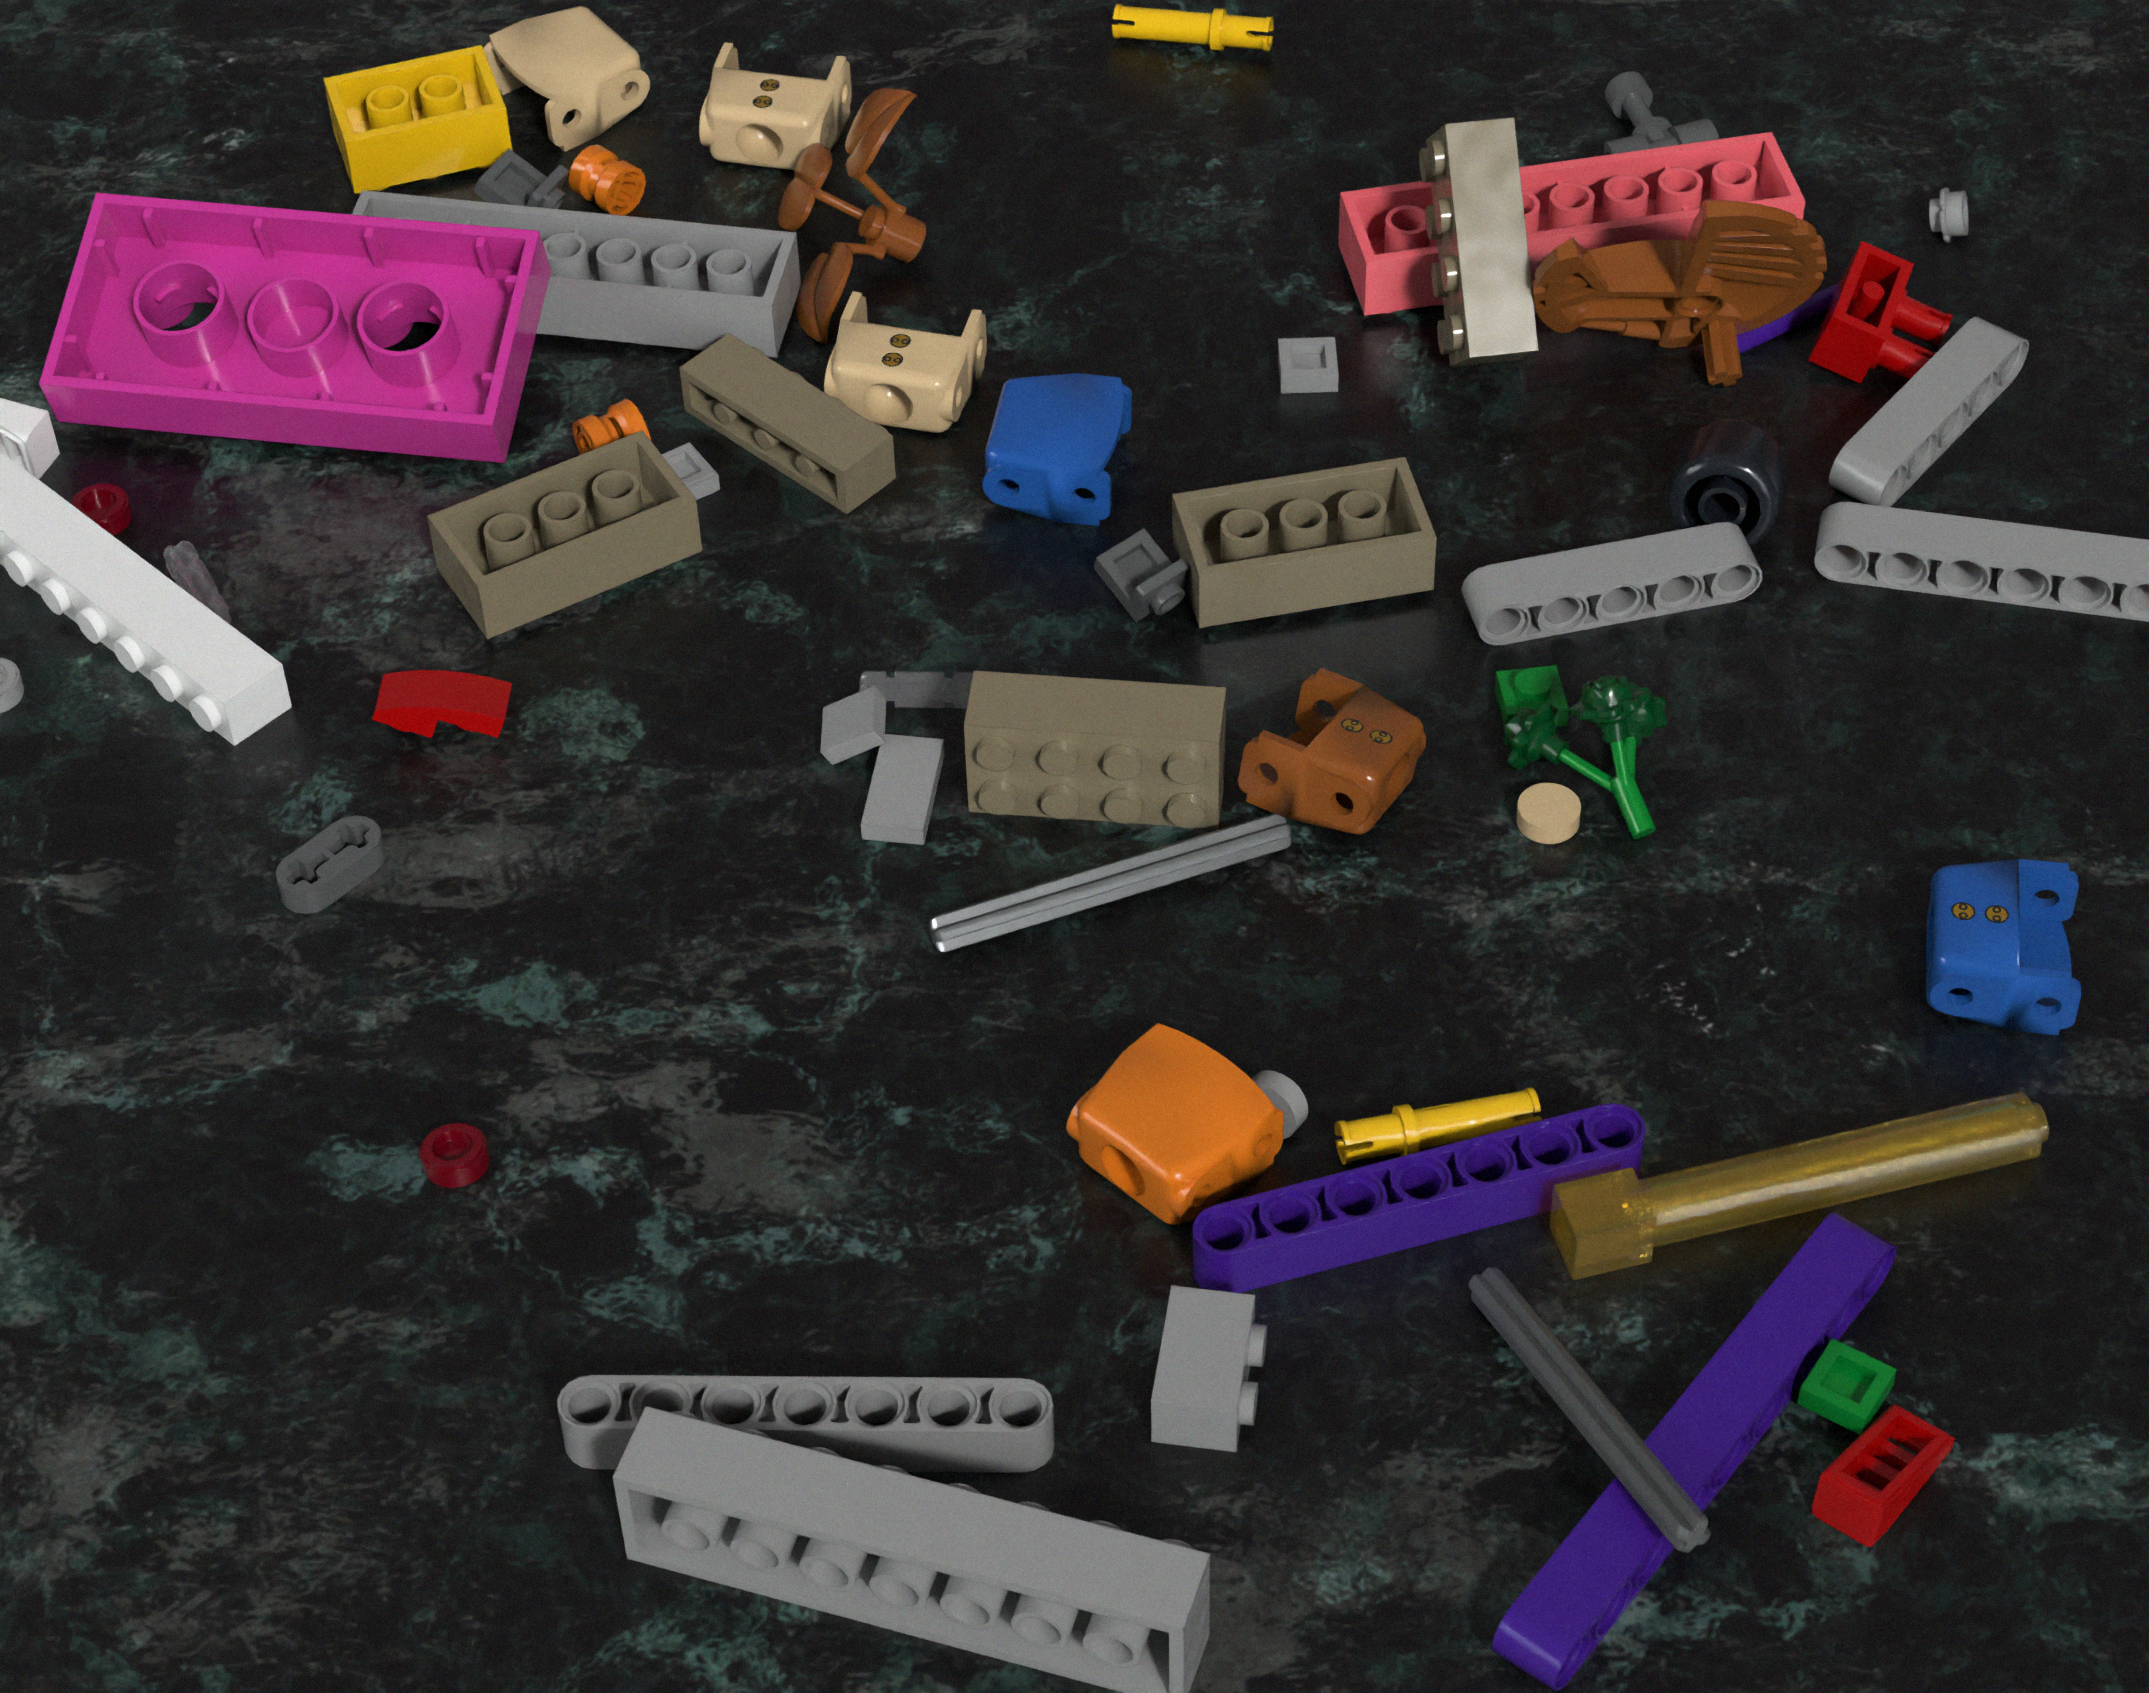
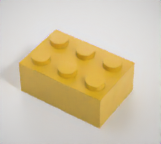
[323,45,512,194]

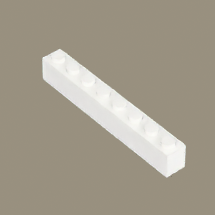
[0,451,292,746]

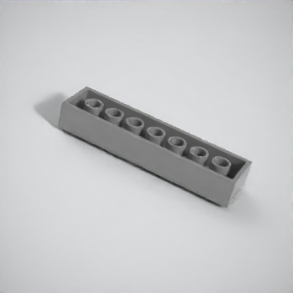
[351,190,801,358]
[613,1406,1210,1693]

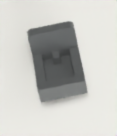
[473,149,569,209]
[1094,528,1190,622]

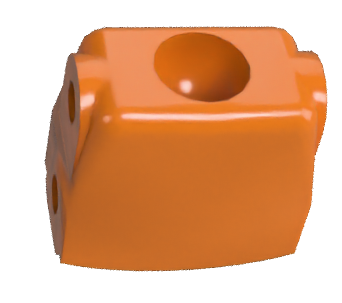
[1066,1023,1284,1225]

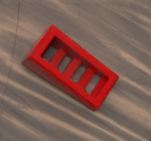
[1812,1404,1955,1547]

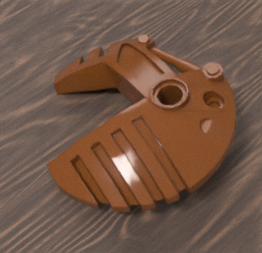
[1532,199,1827,386]

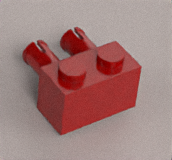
[1808,241,1953,384]

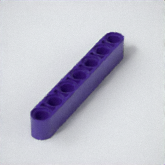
[1193,1103,1646,1293]

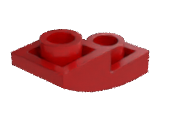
[372,670,512,738]

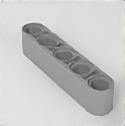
[1829,317,2029,507]
[1461,522,1763,645]

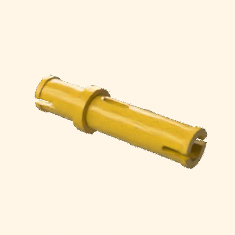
[1112,4,1274,52]
[1334,1087,1542,1165]

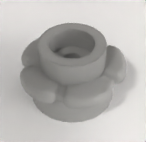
[1929,188,1969,242]

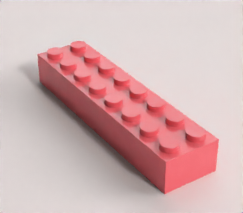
[1338,132,1805,316]

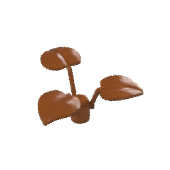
[778,88,926,344]

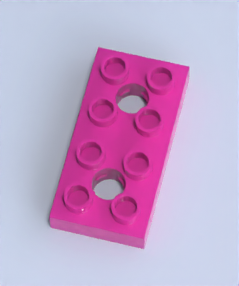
[39,193,551,463]

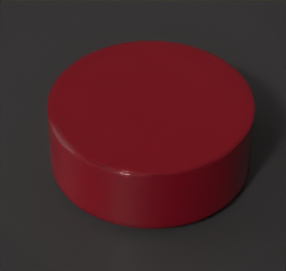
[70,484,132,536]
[419,1123,490,1188]

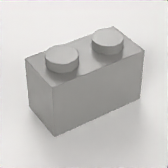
[1151,1285,1267,1452]

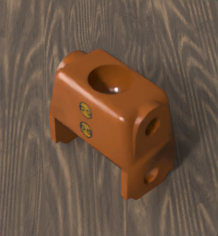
[1238,668,1426,835]

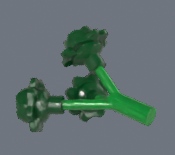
[1502,675,1667,839]

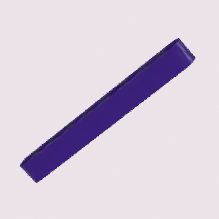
[1492,1212,1897,1691]

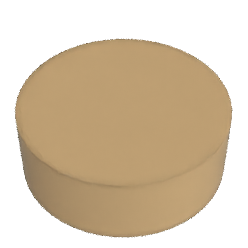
[1516,783,1581,844]

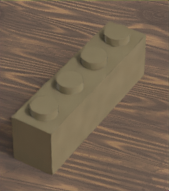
[679,333,896,514]

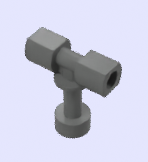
[1604,71,1719,155]

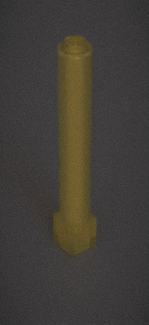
[1550,1092,2049,1280]

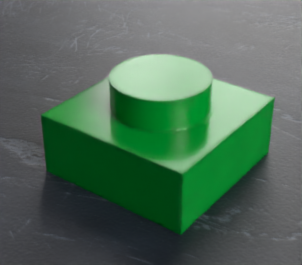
[1495,665,1569,727]
[1797,1338,1897,1435]

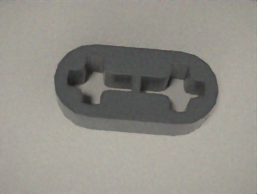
[276,815,386,914]

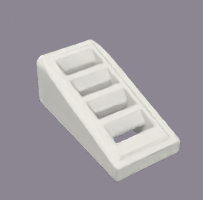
[0,398,60,479]

